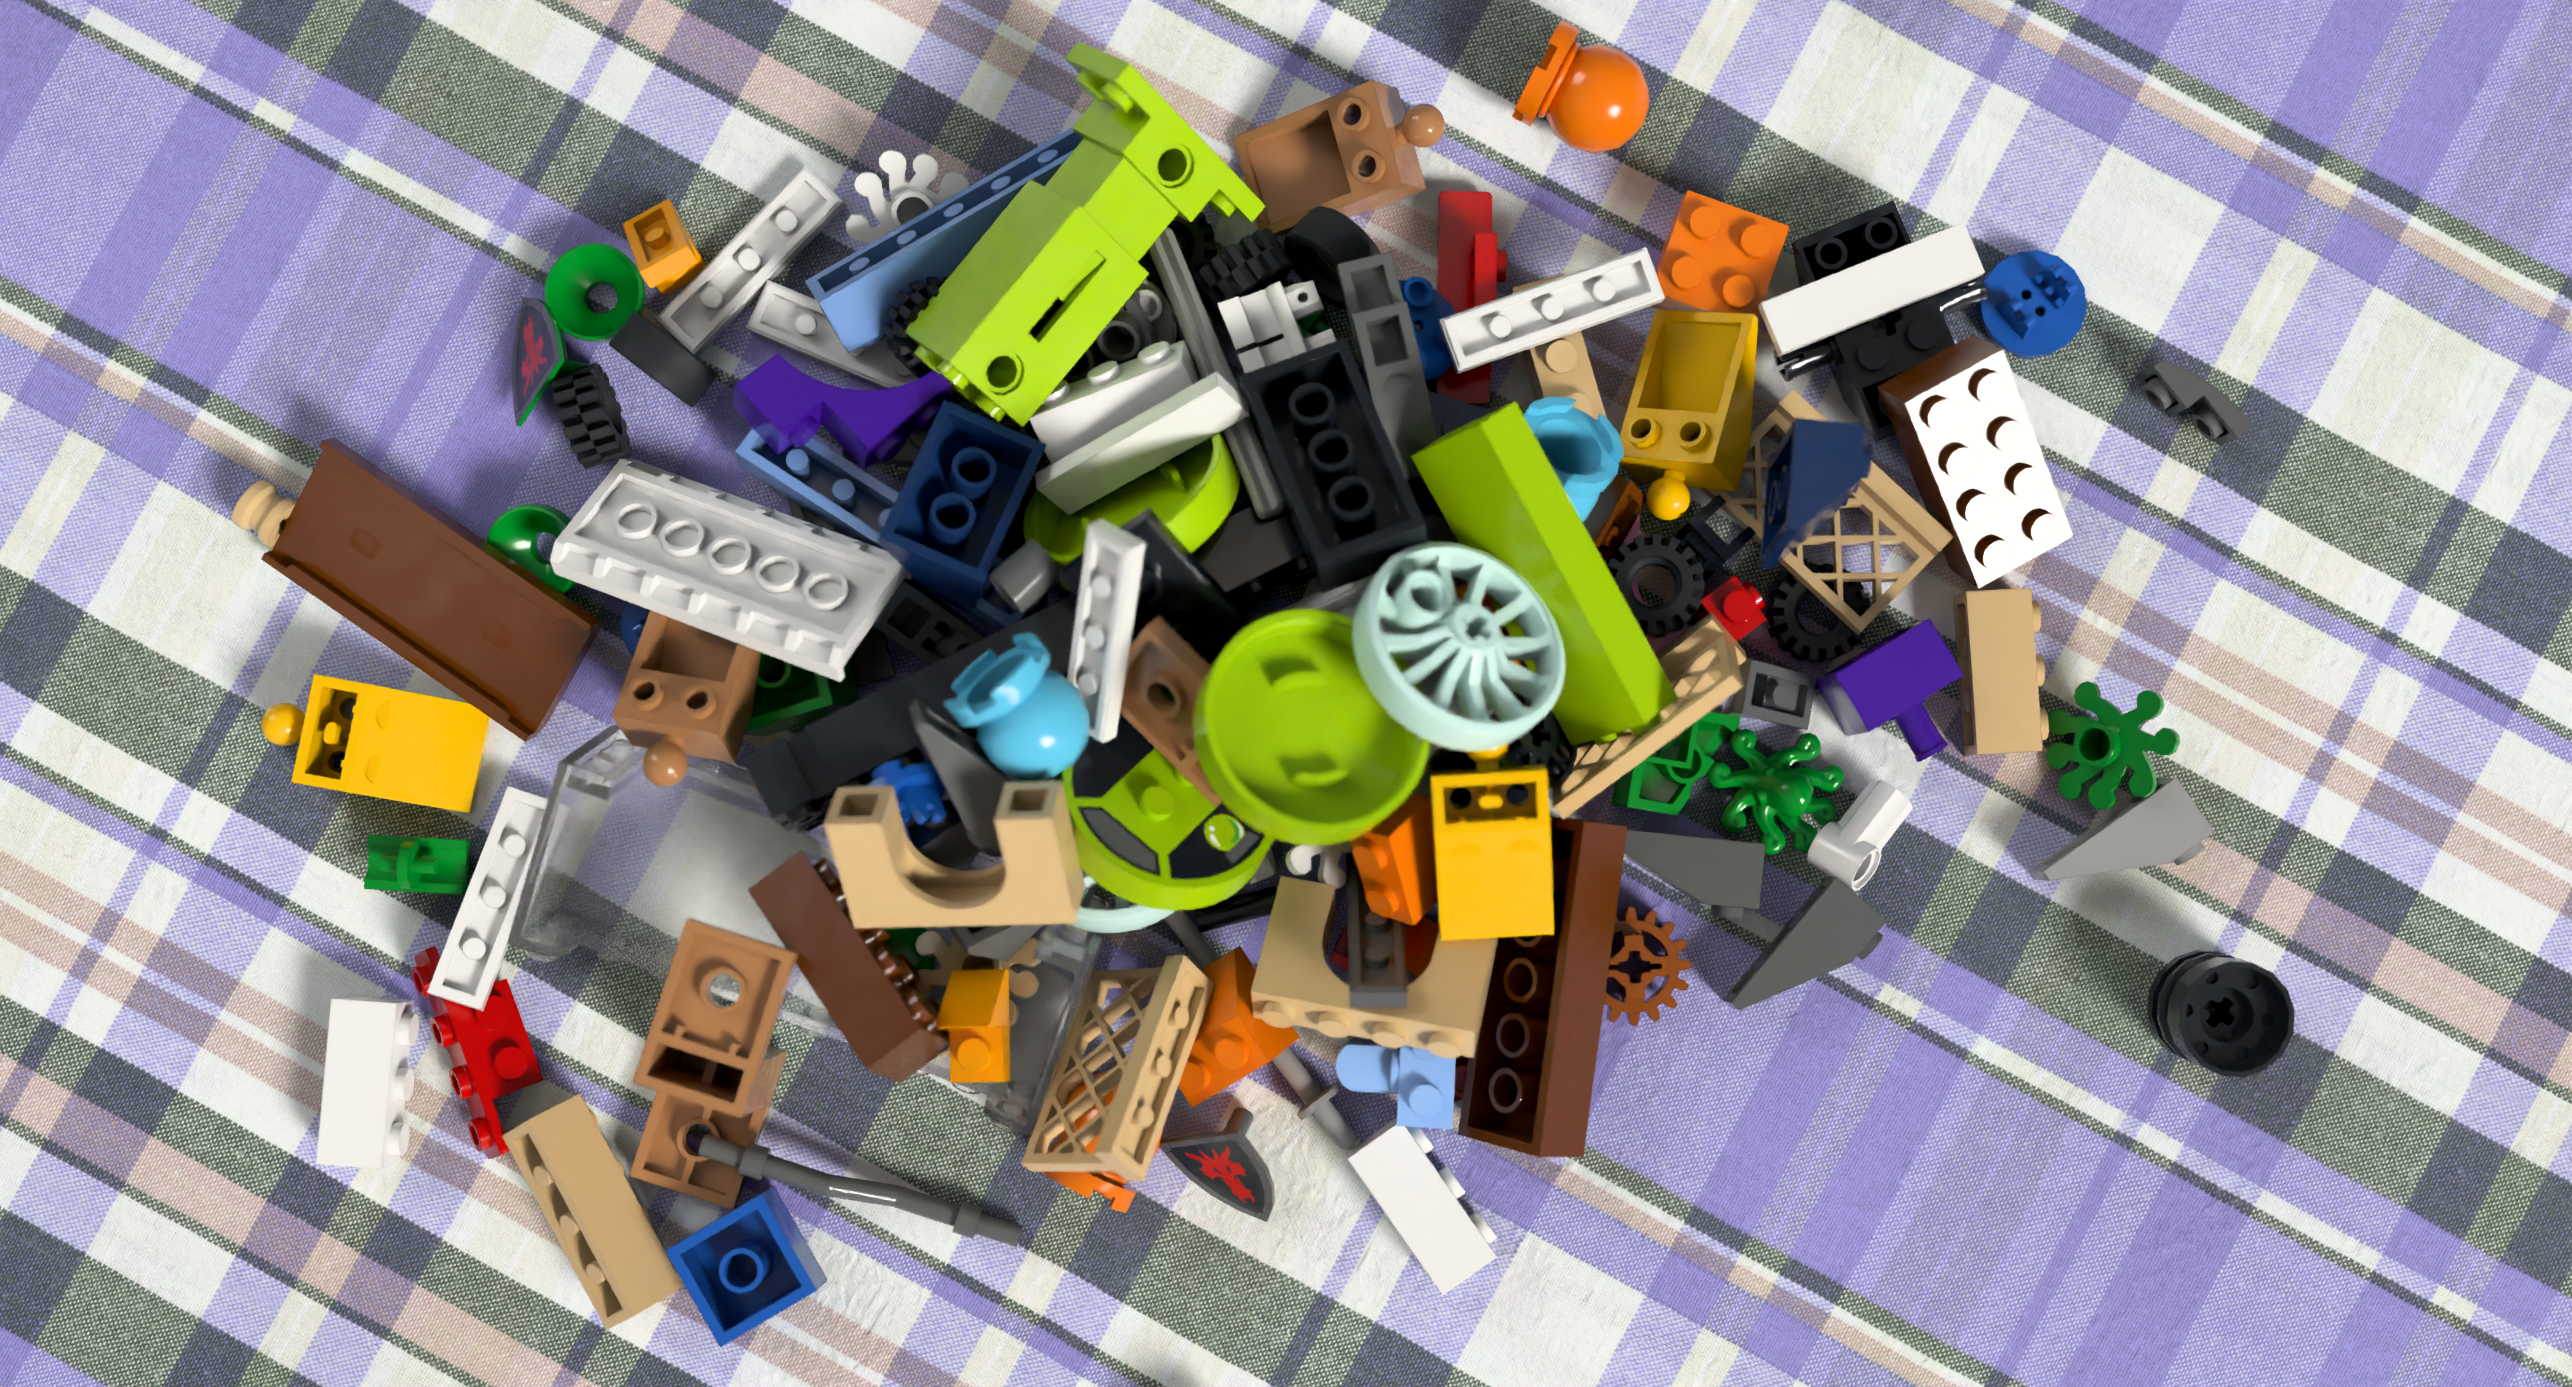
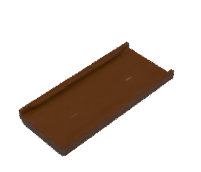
[261,437,601,742]

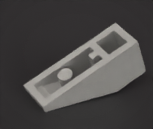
[2029,778,2215,880]

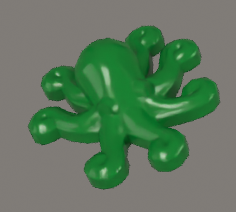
[2046,681,2180,810]
[1706,729,1843,855]

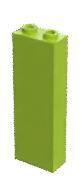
[1411,401,1678,746]

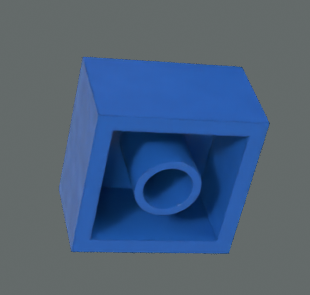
[665,1186,828,1347]

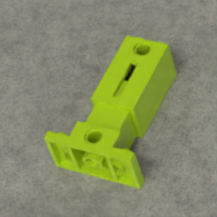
[905,41,1266,427]

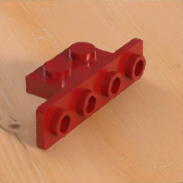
[1436,191,1507,405]
[411,946,544,1159]

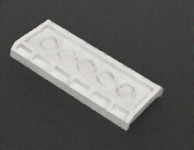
[550,458,913,682]

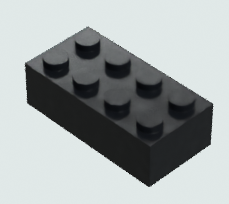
[1240,338,1427,593]

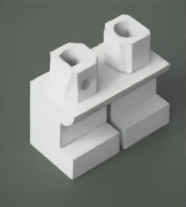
[1217,281,1337,374]

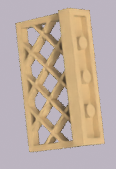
[1700,389,1954,635]
[1553,612,1747,819]
[1021,955,1215,1181]

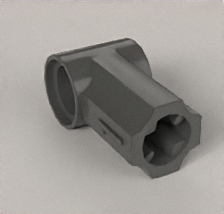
[988,539,1060,615]

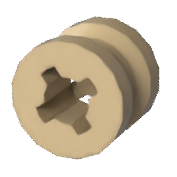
[232,479,297,548]

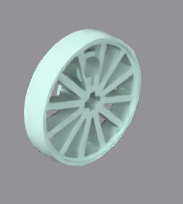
[1352,542,1565,751]

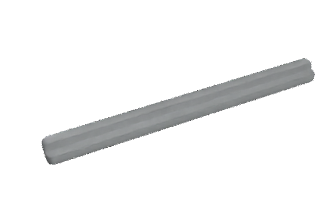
[1148,227,1286,519]

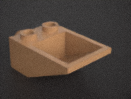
[1233,80,1445,237]
[612,610,761,787]

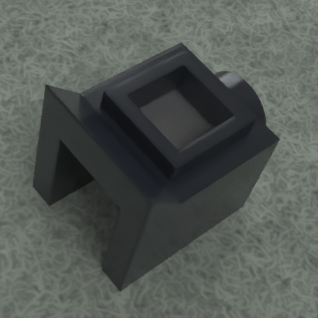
[1670,494,1756,581]

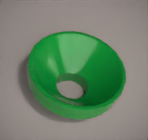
[544,243,646,343]
[487,503,576,594]

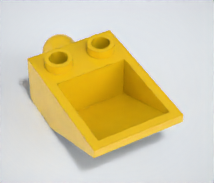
[1620,310,1758,520]
[261,674,491,813]
[1431,719,1554,940]

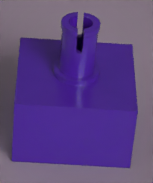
[1816,618,1964,762]

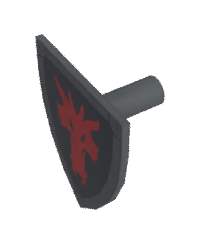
[1159,1107,1275,1222]

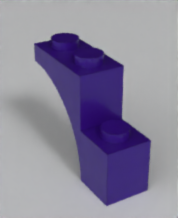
[734,353,951,470]

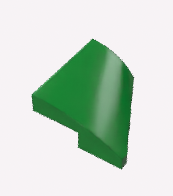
[1612,711,1741,816]

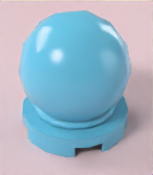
[1524,396,1624,523]
[944,632,1090,781]

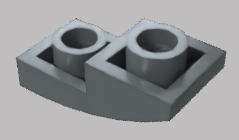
[2136,360,2254,446]

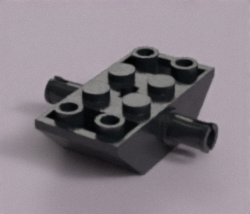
[1774,200,1987,442]

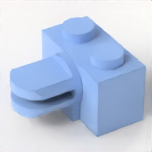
[1336,1037,1456,1129]

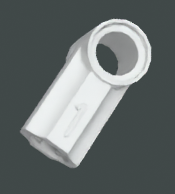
[1807,779,1913,891]

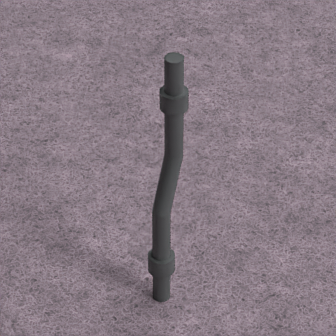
[698,1134,1023,1247]

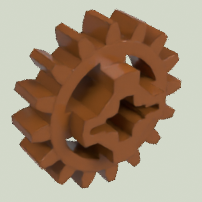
[1604,906,1692,1026]

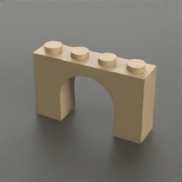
[824,781,1085,928]
[1251,876,1498,1059]

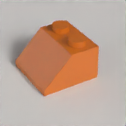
[1350,793,1438,926]
[1178,945,1299,1108]

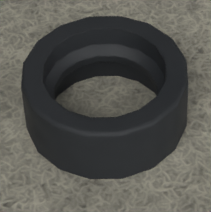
[1283,206,1381,310]
[609,311,718,407]

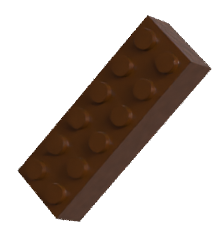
[1458,814,1628,1157]

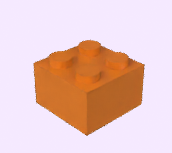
[1651,190,1790,317]

